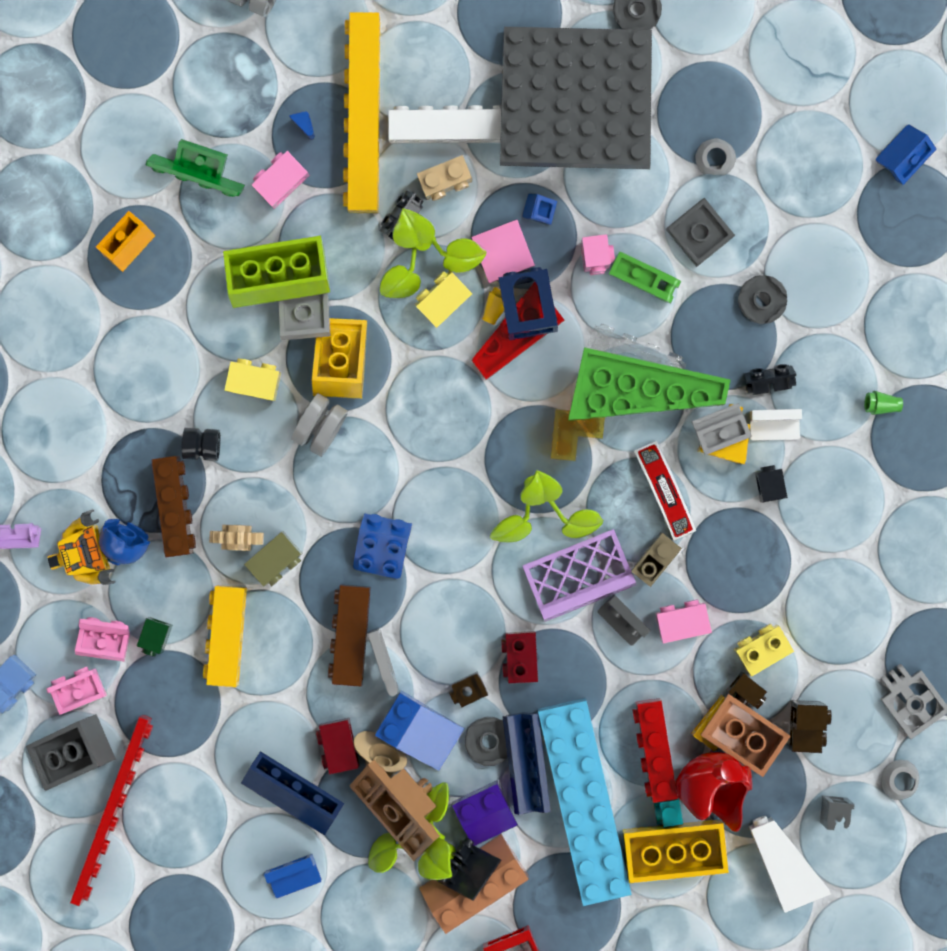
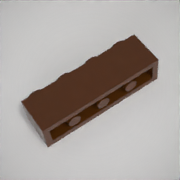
[328,584,371,687]

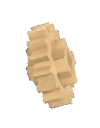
[209,525,264,551]

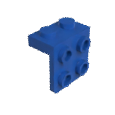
[353,513,412,579]

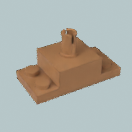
[350,760,440,861]

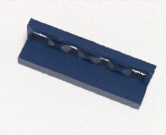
[502,712,551,815]

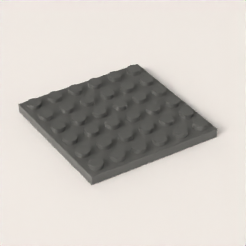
[500,27,652,170]

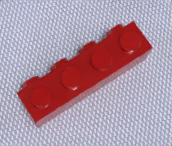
[632,698,678,803]

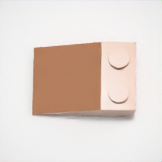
[701,694,791,777]

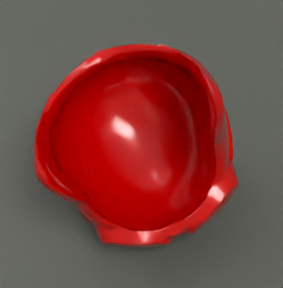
[675,752,752,832]

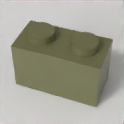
[244,531,303,587]

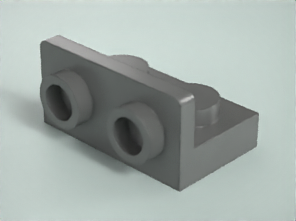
[598,594,651,646]

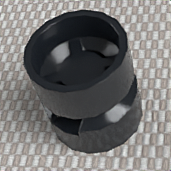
[182,427,221,461]

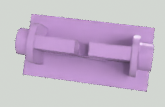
[0,523,41,549]

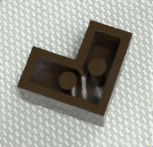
[789,700,832,753]

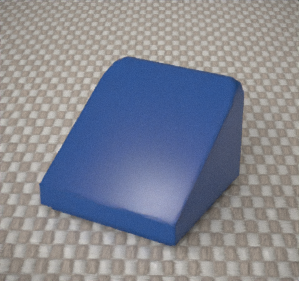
[289,111,315,140]
[522,194,557,225]

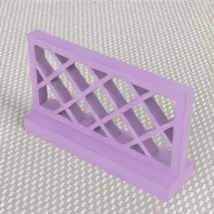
[523,529,636,622]

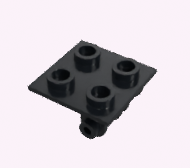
[437,838,502,901]

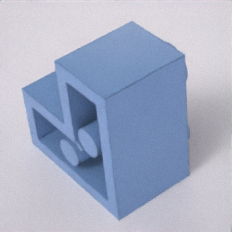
[0,655,36,714]

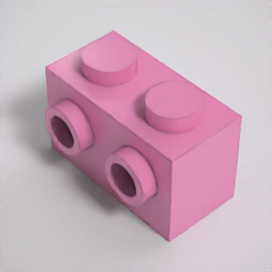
[252,151,310,209]
[580,234,615,275]
[655,599,712,644]

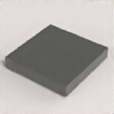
[665,198,735,267]

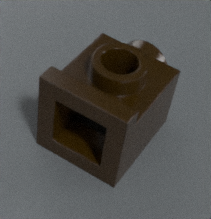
[449,671,488,708]
[726,671,767,709]

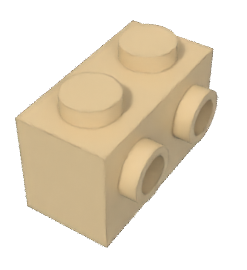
[417,155,472,201]

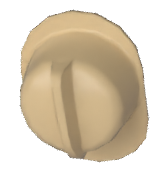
[354,731,407,778]

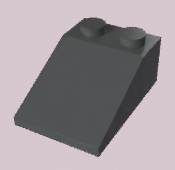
[26,714,116,791]

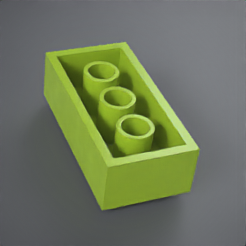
[223,235,331,308]

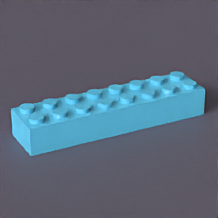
[538,698,632,906]

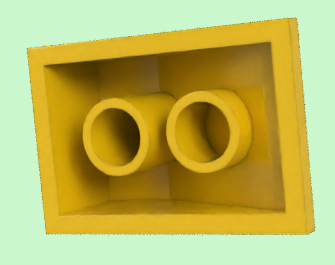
[312,318,367,399]

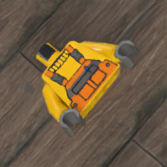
[47,509,116,585]

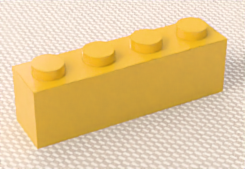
[203,585,247,687]

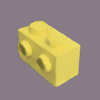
[415,271,472,328]
[224,358,281,401]
[734,623,794,677]

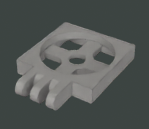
[368,628,399,696]
[881,664,947,739]

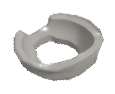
[695,138,736,175]
[881,760,919,800]

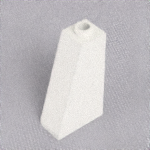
[749,816,831,913]

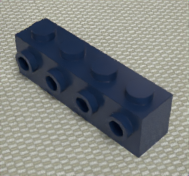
[241,751,344,836]

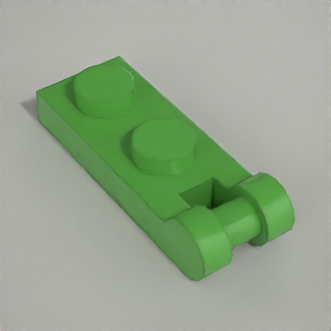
[609,251,681,304]

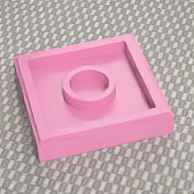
[471,220,535,284]

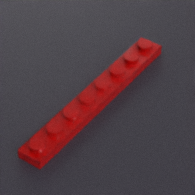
[70,715,153,906]

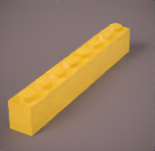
[343,12,380,213]

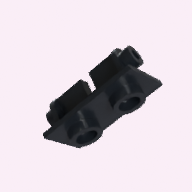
[379,191,424,241]
[743,364,797,395]

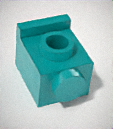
[653,796,683,827]

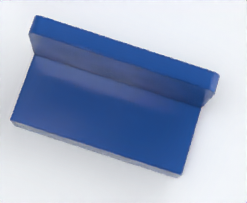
[876,124,937,185]
[264,854,322,898]

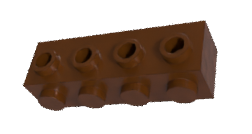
[151,456,196,558]

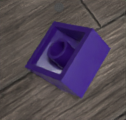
[452,780,518,846]

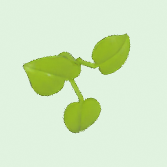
[379,208,487,298]
[489,470,604,542]
[368,782,456,880]

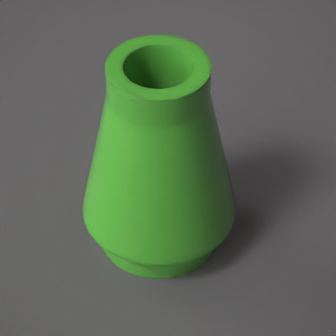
[864,390,903,415]

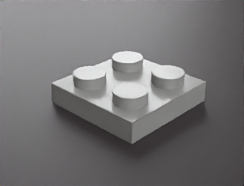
[279,293,331,340]

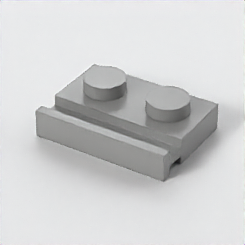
[692,403,752,455]

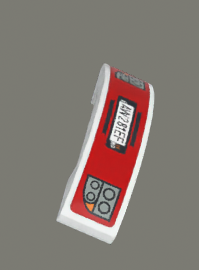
[634,441,696,541]

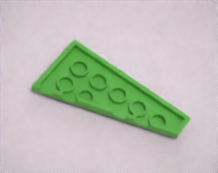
[568,347,730,421]

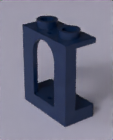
[498,267,558,341]

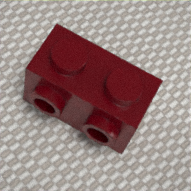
[501,631,538,684]

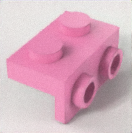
[75,617,130,662]
[46,667,107,715]

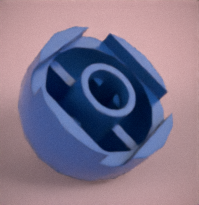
[99,519,150,565]

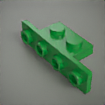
[146,139,245,197]

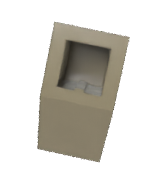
[631,532,682,587]

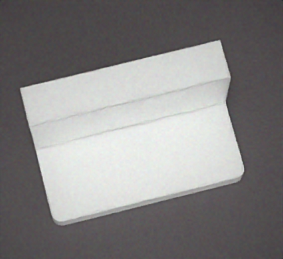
[749,409,802,441]

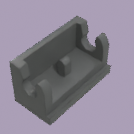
[820,795,855,830]

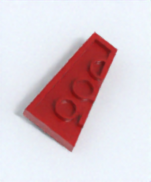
[471,282,565,380]

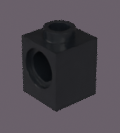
[755,465,788,503]

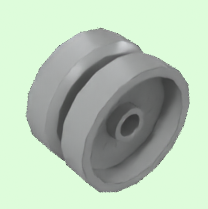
[291,393,348,457]

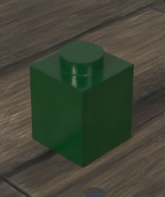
[137,617,173,657]

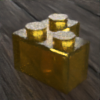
[550,409,605,461]

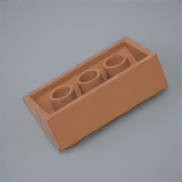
[419,834,529,934]

